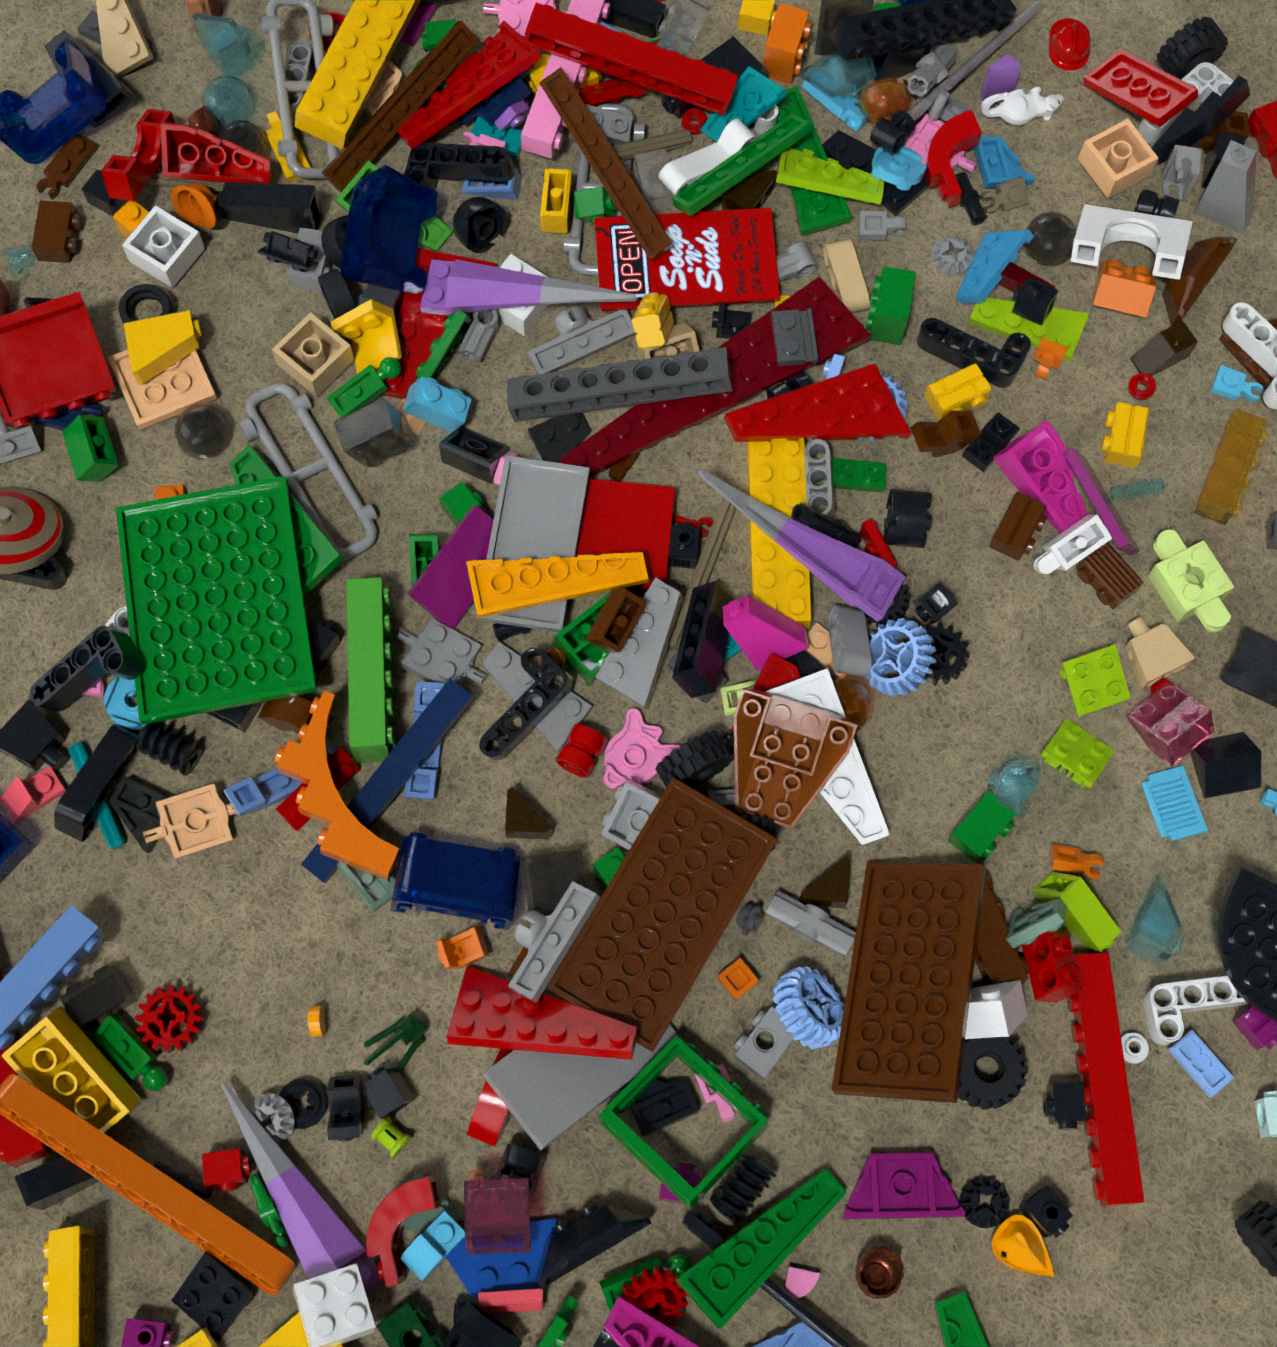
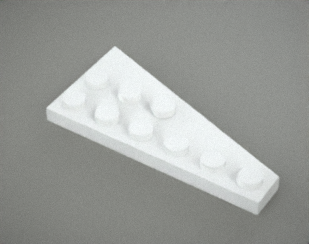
[765,668,890,845]

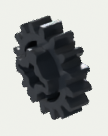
[909,623,970,686]

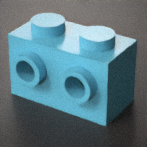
[402,376,472,432]

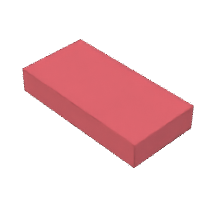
[478,1289,544,1314]

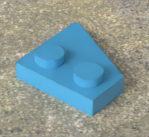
[973,136,1036,189]

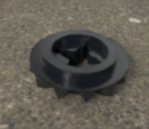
[279,1079,327,1130]
[959,1176,1010,1228]

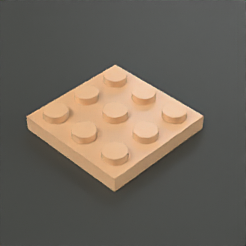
[108,349,217,430]

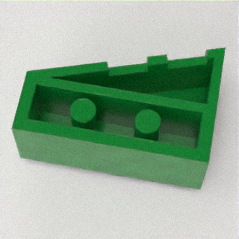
[553,587,627,687]

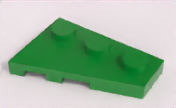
[415,309,472,381]

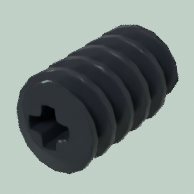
[135,722,202,776]
[709,1155,777,1227]

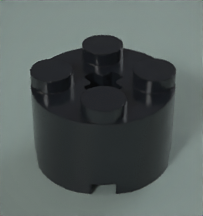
[884,489,932,548]

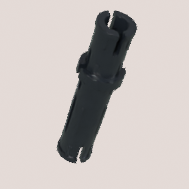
[791,503,861,548]

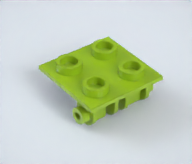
[1059,644,1131,717]
[1040,718,1115,789]

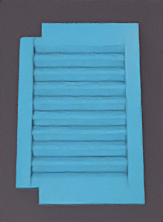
[1141,766,1208,842]

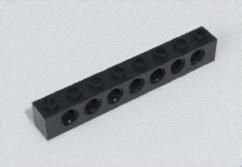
[830,0,1017,61]

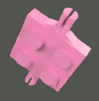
[483,0,567,38]
[904,114,977,173]

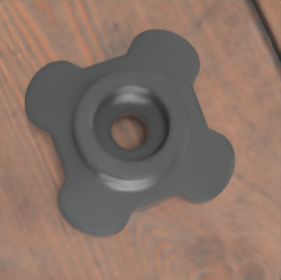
[736,904,764,936]

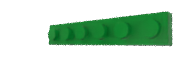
[672,113,811,216]

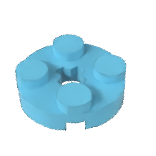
[871,146,926,191]
[104,677,146,730]

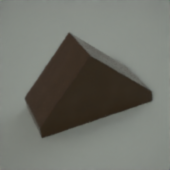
[505,786,552,839]
[799,857,850,909]

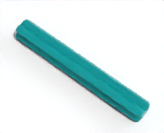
[68,742,125,850]

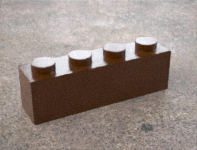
[975,873,1029,986]

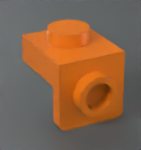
[436,927,490,969]

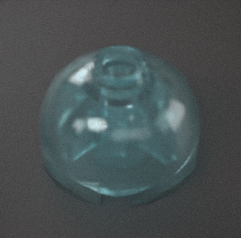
[202,75,256,130]
[988,758,1040,819]

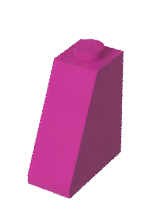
[722,595,809,671]

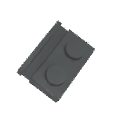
[771,308,818,367]

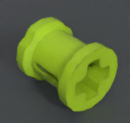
[370,1116,412,1159]

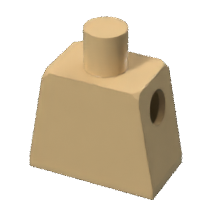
[1124,617,1195,690]

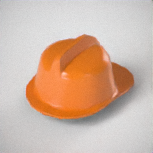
[171,183,217,229]

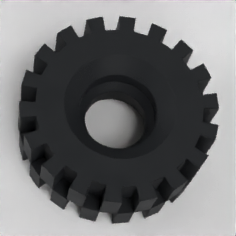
[1157,17,1228,80]
[655,730,734,789]
[958,1036,1028,1110]
[1235,1200,1277,1278]

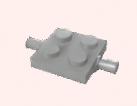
[397,618,487,685]

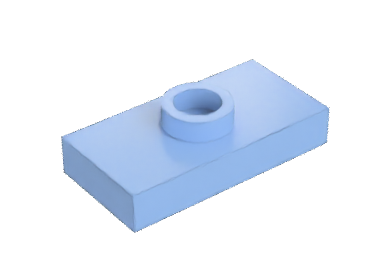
[1168,1030,1235,1098]

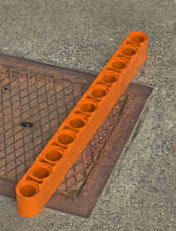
[0,1074,295,1295]

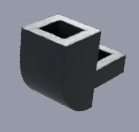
[327,1074,364,1141]

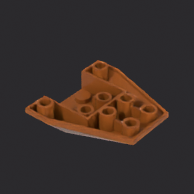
[734,688,858,829]

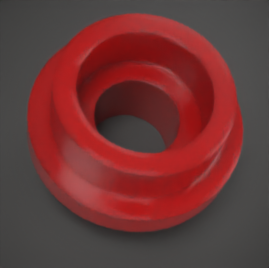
[681,108,708,134]
[1128,373,1156,400]

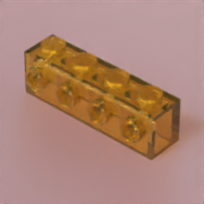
[1193,408,1268,525]

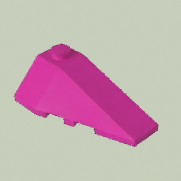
[993,420,1088,533]
[603,1297,699,1347]

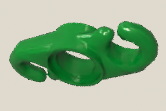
[251,1174,289,1248]

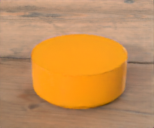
[307,1005,327,1037]

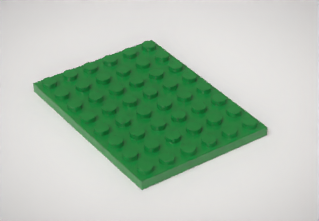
[116,476,317,725]

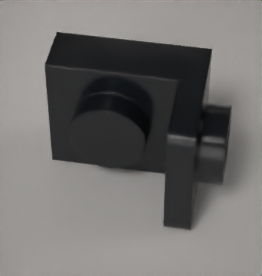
[711,302,751,339]

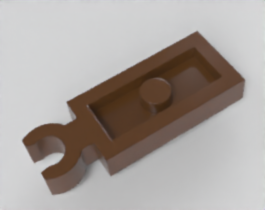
[36,132,98,200]

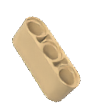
[823,239,870,313]

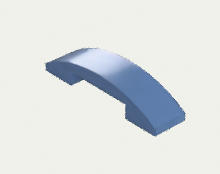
[404,681,445,800]
[224,739,335,816]

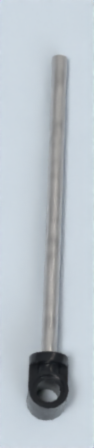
[870,1,1043,155]

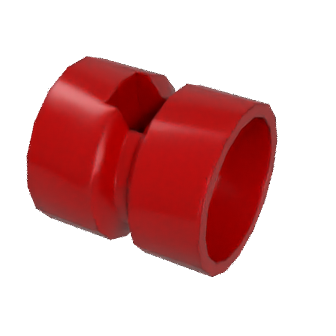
[555,724,607,778]

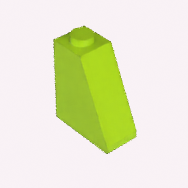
[1031,871,1121,952]

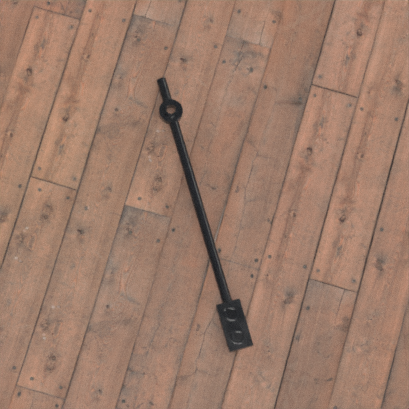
[682,1212,853,1347]

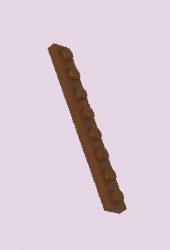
[322,20,479,192]
[539,67,674,261]

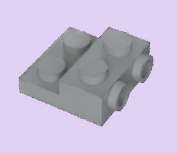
[601,781,660,850]

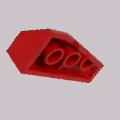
[160,122,271,184]

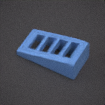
[462,167,522,200]

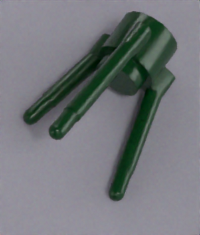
[364,1013,427,1073]

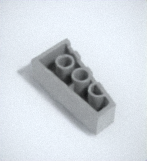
[595,578,683,710]

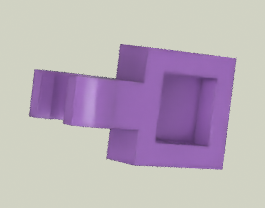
[494,100,530,131]

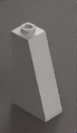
[1194,140,1257,234]

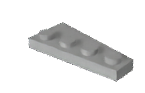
[482,642,592,754]

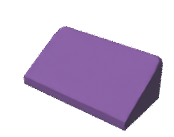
[980,54,1021,101]

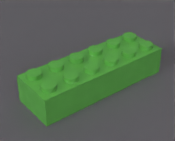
[346,577,397,763]

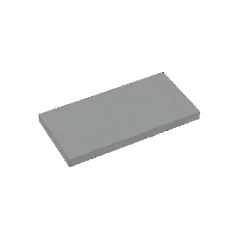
[476,455,590,632]
[482,1024,682,1150]

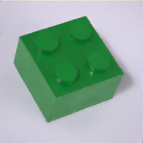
[865,266,916,345]

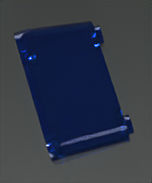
[0,36,106,164]
[340,165,438,294]
[390,832,521,930]

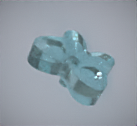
[2,245,35,277]

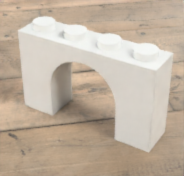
[1071,204,1193,280]

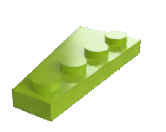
[776,146,885,205]
[968,297,1090,362]

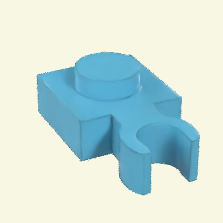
[1210,365,1263,403]

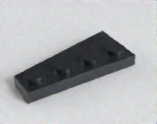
[822,130,929,216]

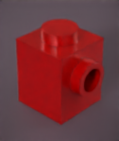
[202,1148,251,1192]

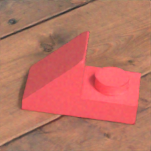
[0,766,66,824]

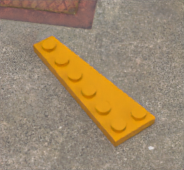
[466,552,649,619]

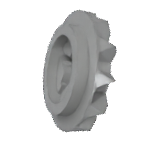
[930,235,974,275]
[249,1093,295,1143]

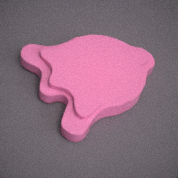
[603,708,681,790]

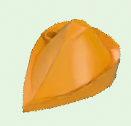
[990,1214,1055,1277]

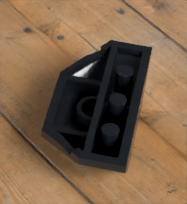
[534,1203,652,1289]

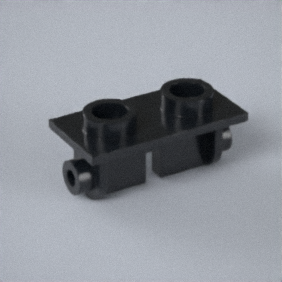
[257,231,319,272]

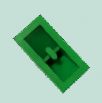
[409,533,441,587]

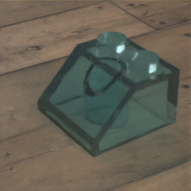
[192,13,255,83]
[799,52,877,99]
[1123,885,1183,966]

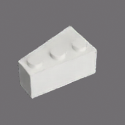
[965,980,1028,1039]

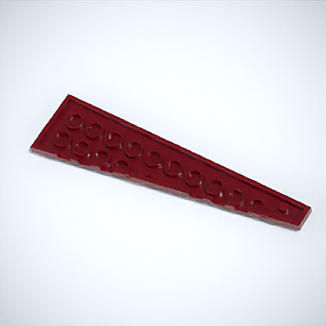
[558,276,871,477]

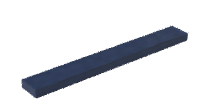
[301,678,474,884]

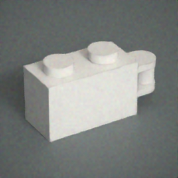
[1033,514,1112,574]

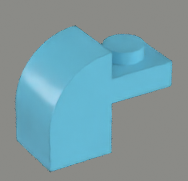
[400,1211,467,1283]

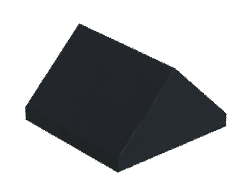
[439,426,511,484]
[1188,732,1262,799]

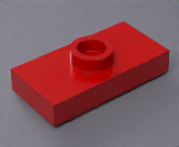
[859,519,897,569]

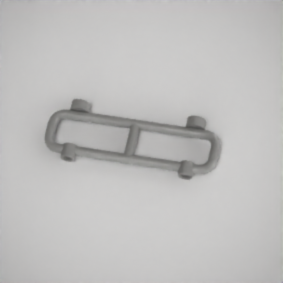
[261,0,349,179]
[563,103,646,276]
[238,383,377,560]

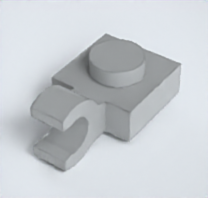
[859,211,906,240]

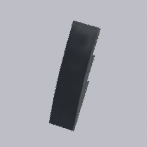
[1152,76,1250,164]

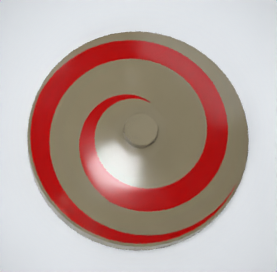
[0,487,63,574]

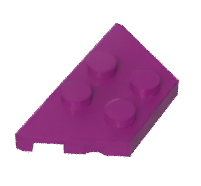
[843,1153,965,1220]

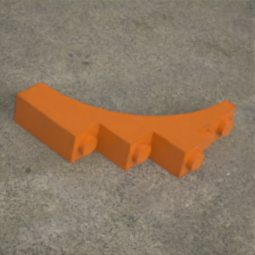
[274,690,399,881]

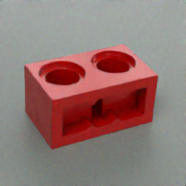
[1022,931,1083,1003]

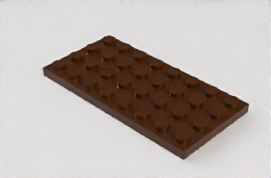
[547,778,778,1052]
[831,862,986,1103]

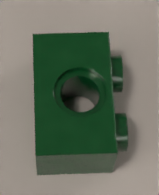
[376,1302,444,1347]

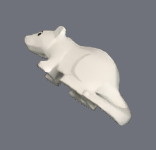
[981,87,1064,126]

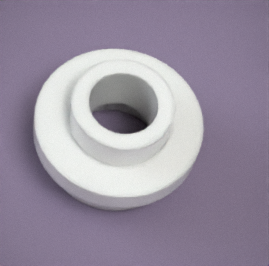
[1121,1033,1149,1064]

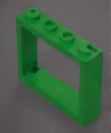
[598,1035,768,1210]

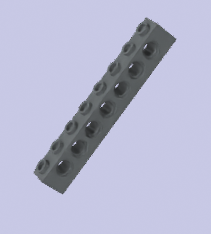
[507,347,733,422]

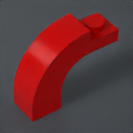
[925,110,982,208]
[466,1049,513,1147]
[366,1174,442,1287]

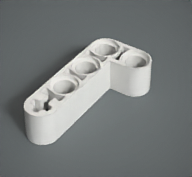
[1138,62,1233,143]
[658,119,757,195]
[1222,302,1277,410]
[1143,976,1248,1046]

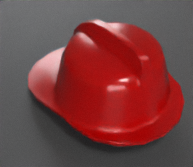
[1049,18,1091,71]

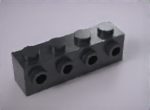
[672,581,733,698]

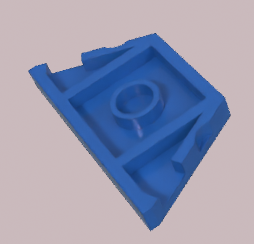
[446,1218,556,1298]

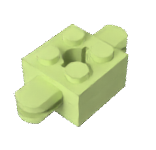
[1148,529,1235,633]

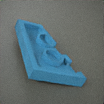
[956,230,1034,304]

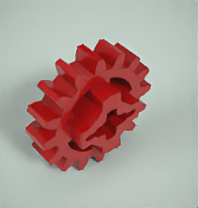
[135,985,204,1053]
[618,1266,689,1327]

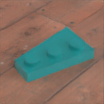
[700,66,788,143]

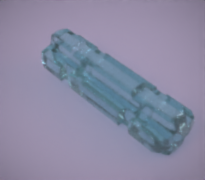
[1109,477,1165,502]

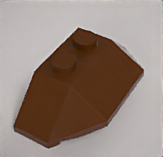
[1162,236,1238,326]

